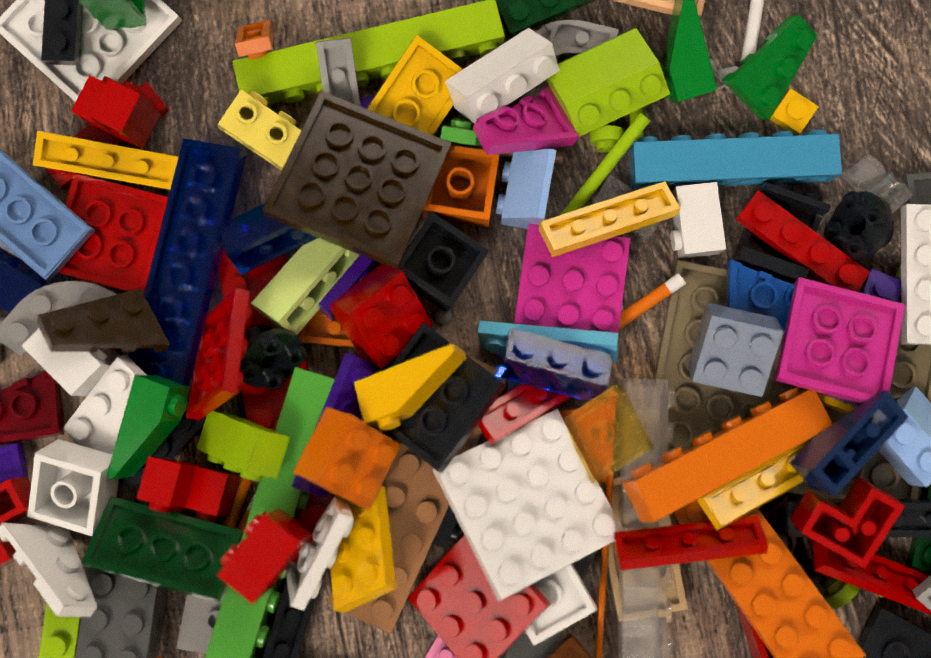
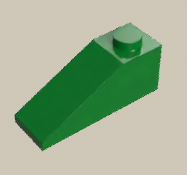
[662,0,717,104]
[106,375,190,479]

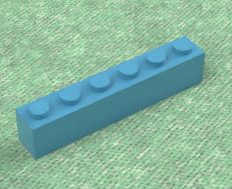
[629,130,842,190]

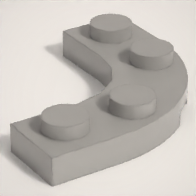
[506,20,619,107]
[0,281,116,357]

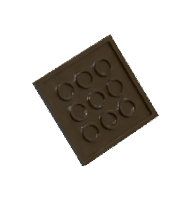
[262,91,451,270]

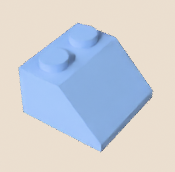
[496,149,556,229]
[879,386,931,487]

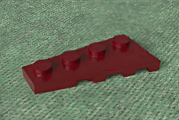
[0,370,64,445]

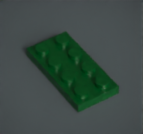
[81,496,244,603]

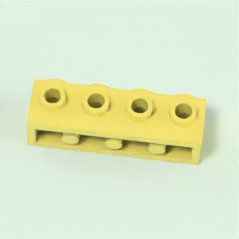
[218,89,301,171]

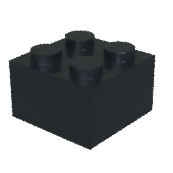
[398,212,489,312]

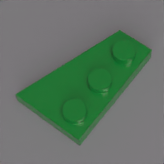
[721,15,818,120]

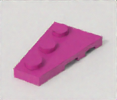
[473,87,579,155]

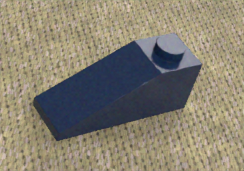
[790,390,909,496]

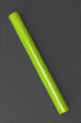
[560,113,650,215]

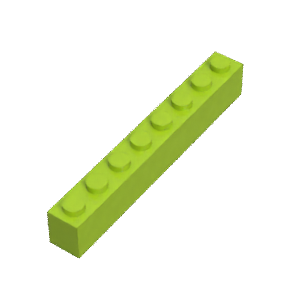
[232,0,505,108]

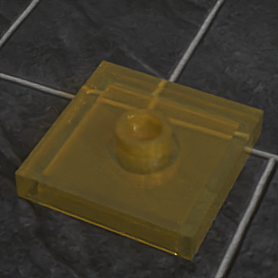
[563,385,655,482]

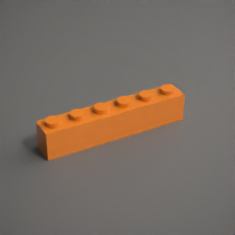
[622,386,832,522]

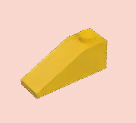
[354,343,467,431]

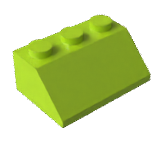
[547,28,670,137]

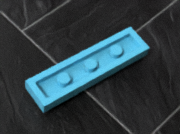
[477,321,619,363]

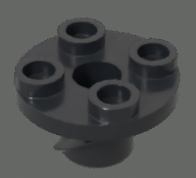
[824,191,894,260]
[239,324,307,390]

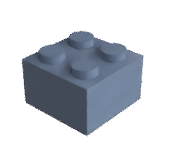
[688,302,784,397]

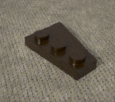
[36,288,170,352]

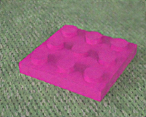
[514,224,631,333]
[775,277,905,404]

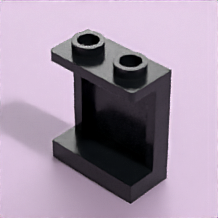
[733,181,831,283]

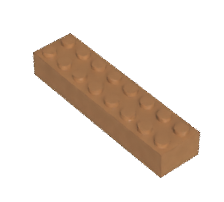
[326,356,508,634]

